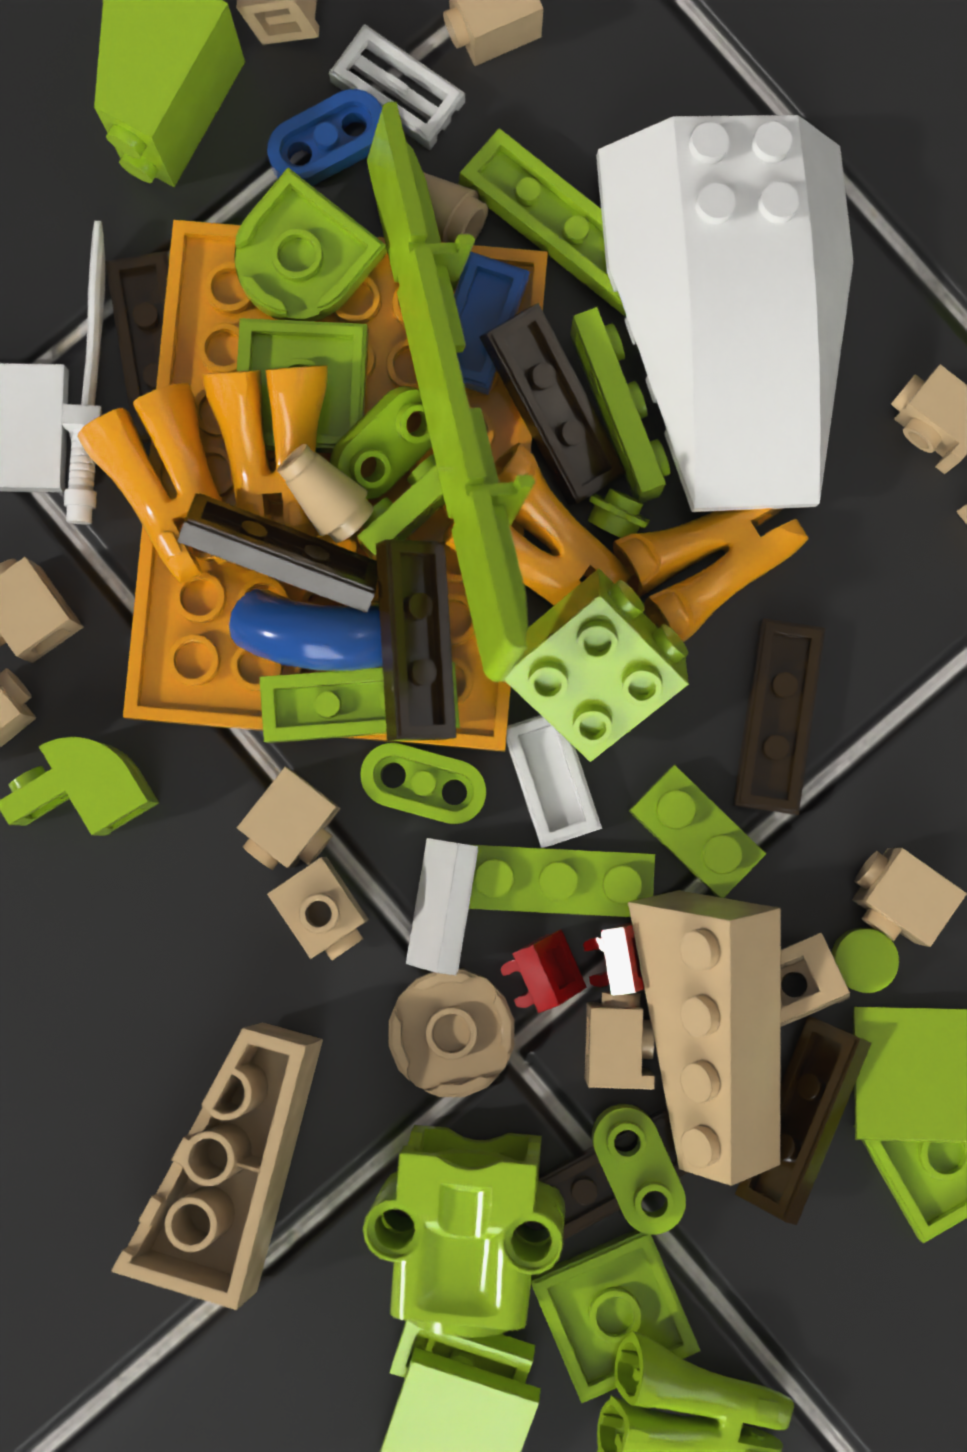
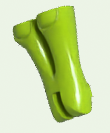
[597,1331,794,1452]

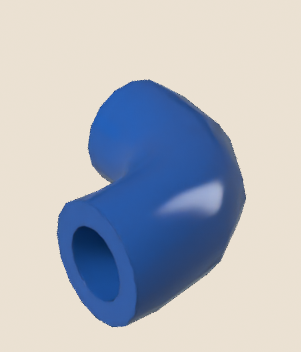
[229,589,383,671]

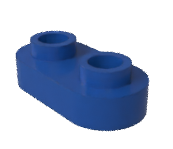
[267,89,382,186]

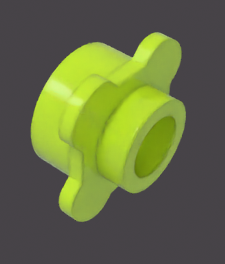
[588,488,650,538]

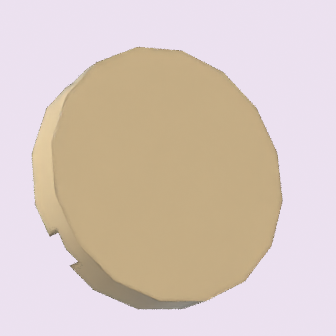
[389,968,515,1097]

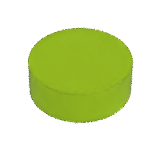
[831,928,899,993]

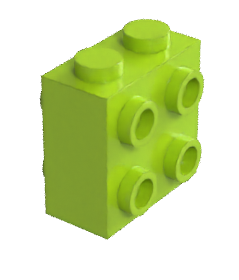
[505,568,689,762]

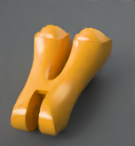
[202,365,328,537]
[77,383,227,584]
[442,443,632,605]
[613,508,809,642]

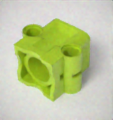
[363,1125,565,1337]

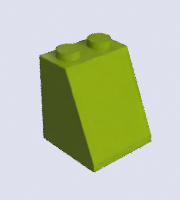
[94,0,245,187]

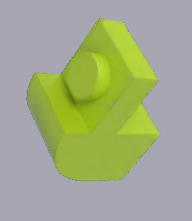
[0,737,159,836]

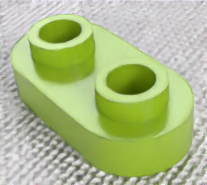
[330,386,432,499]
[360,743,486,824]
[592,1104,686,1235]

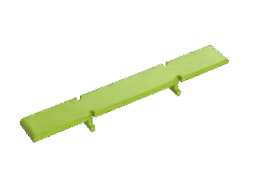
[367,102,535,682]

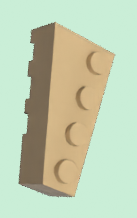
[628,890,781,1186]
[111,1022,323,1310]

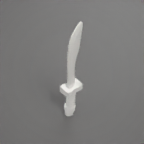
[61,221,105,525]

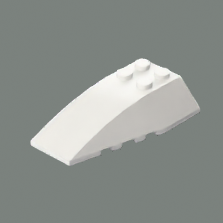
[596,115,853,512]

